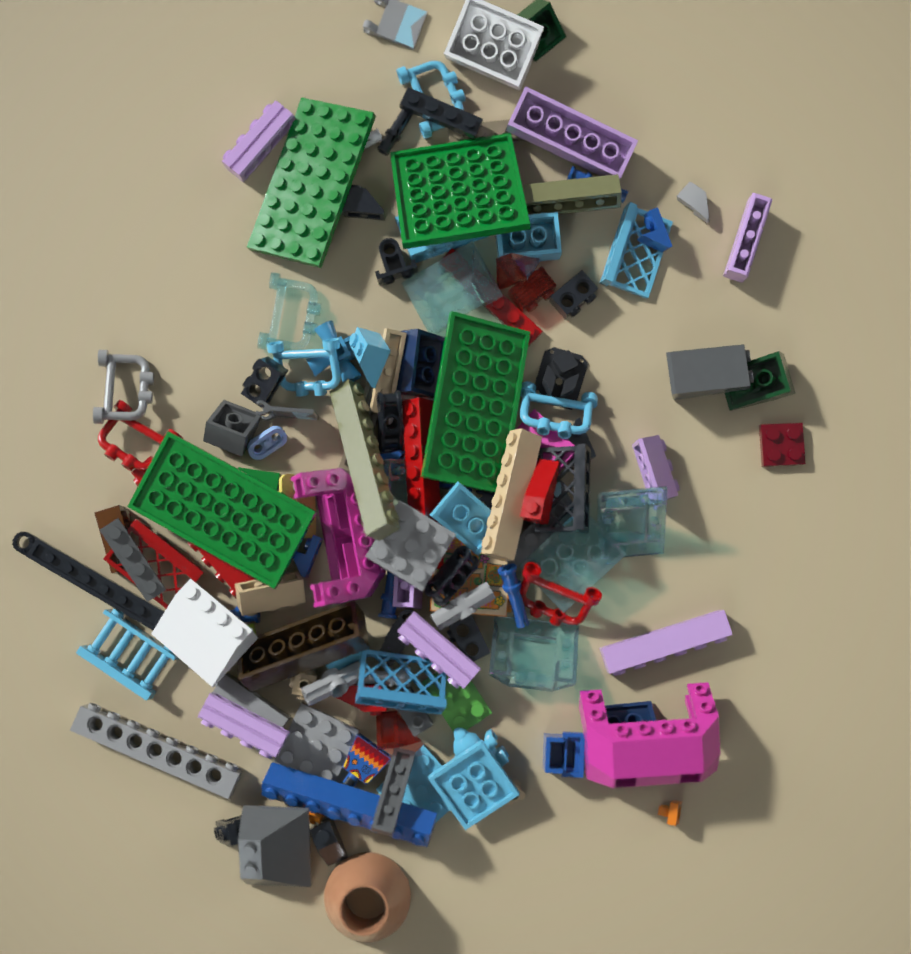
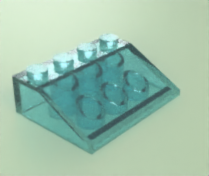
[519,515,626,613]

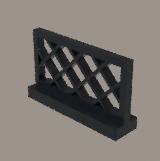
[535,444,591,533]

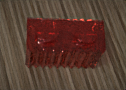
[508,266,557,313]

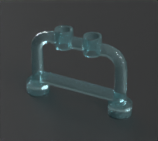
[257,272,321,350]

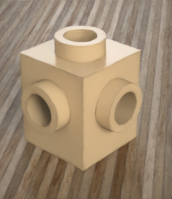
[289,670,320,700]

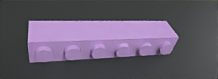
[599,610,733,676]

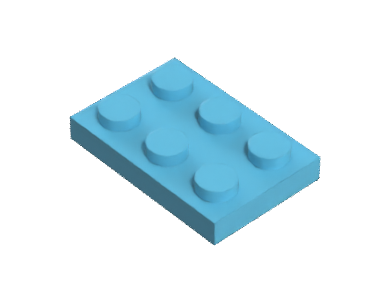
[430,481,491,556]

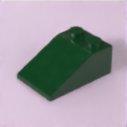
[724,351,796,411]

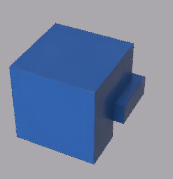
[542,731,585,778]

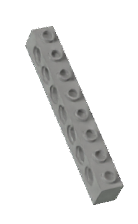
[70,703,243,799]

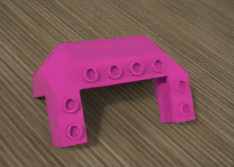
[291,468,386,607]
[579,682,721,788]

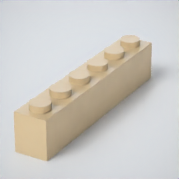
[481,428,542,561]

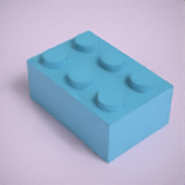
[495,212,562,265]

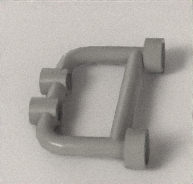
[93,350,154,424]

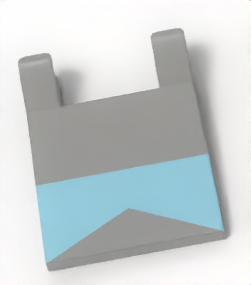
[363,0,427,49]

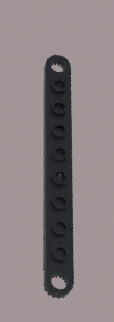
[12,532,165,630]

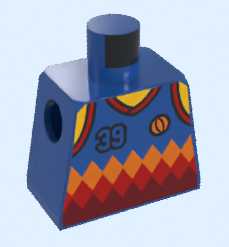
[342,733,392,787]

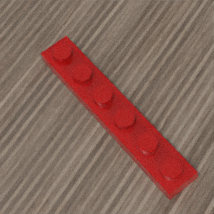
[438,248,543,347]

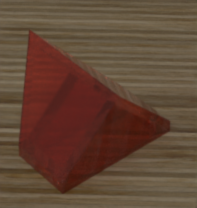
[496,253,539,290]
[376,711,421,750]

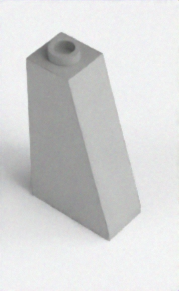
[213,673,291,752]

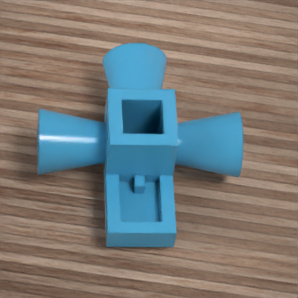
[305,321,362,382]

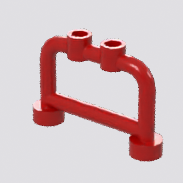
[98,400,183,472]
[520,562,602,626]

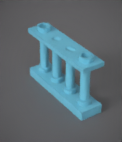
[76,608,179,701]

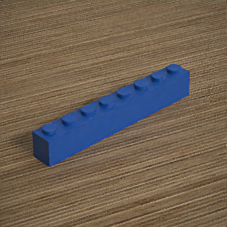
[261,762,437,848]

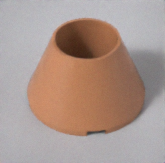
[324,852,411,942]

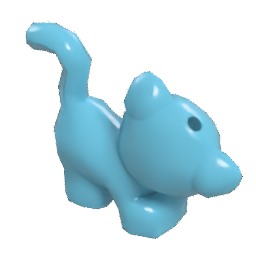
[454,727,509,767]

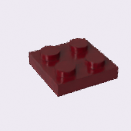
[759,423,806,467]

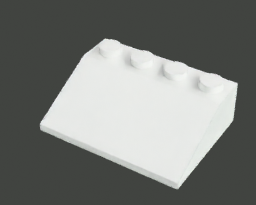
[444,0,544,91]
[151,579,258,687]

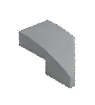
[677,182,710,223]

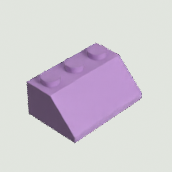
[632,435,680,504]

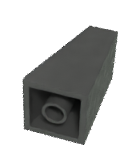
[666,344,754,400]

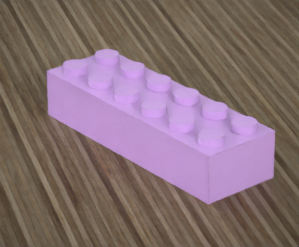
[506,86,638,180]

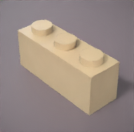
[235,571,306,616]

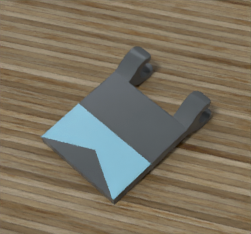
[256,400,319,421]

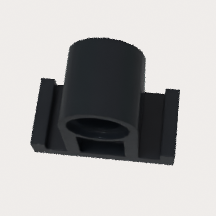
[375,238,418,285]
[214,815,242,846]

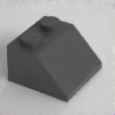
[203,400,261,456]

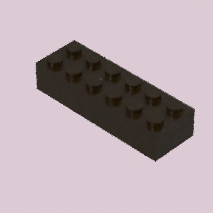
[237,600,370,692]

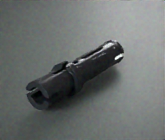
[377,109,413,156]

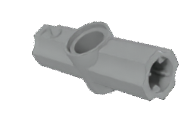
[431,582,496,630]
[301,660,368,706]

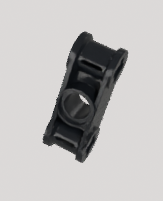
[376,390,403,452]
[424,546,480,606]
[379,609,414,666]

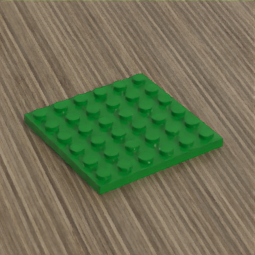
[390,133,530,249]

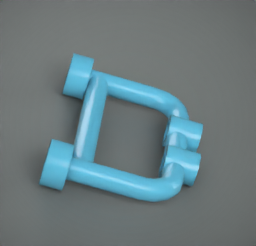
[396,60,466,139]
[266,338,341,397]
[520,381,598,439]

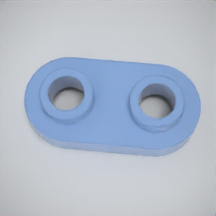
[247,426,287,460]

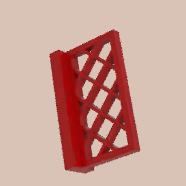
[103,519,204,609]

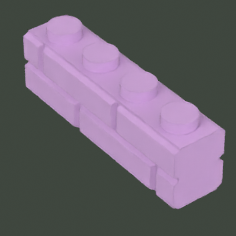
[222,101,295,182]
[723,193,773,283]
[397,611,481,689]
[198,692,290,759]

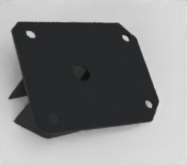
[535,347,588,410]

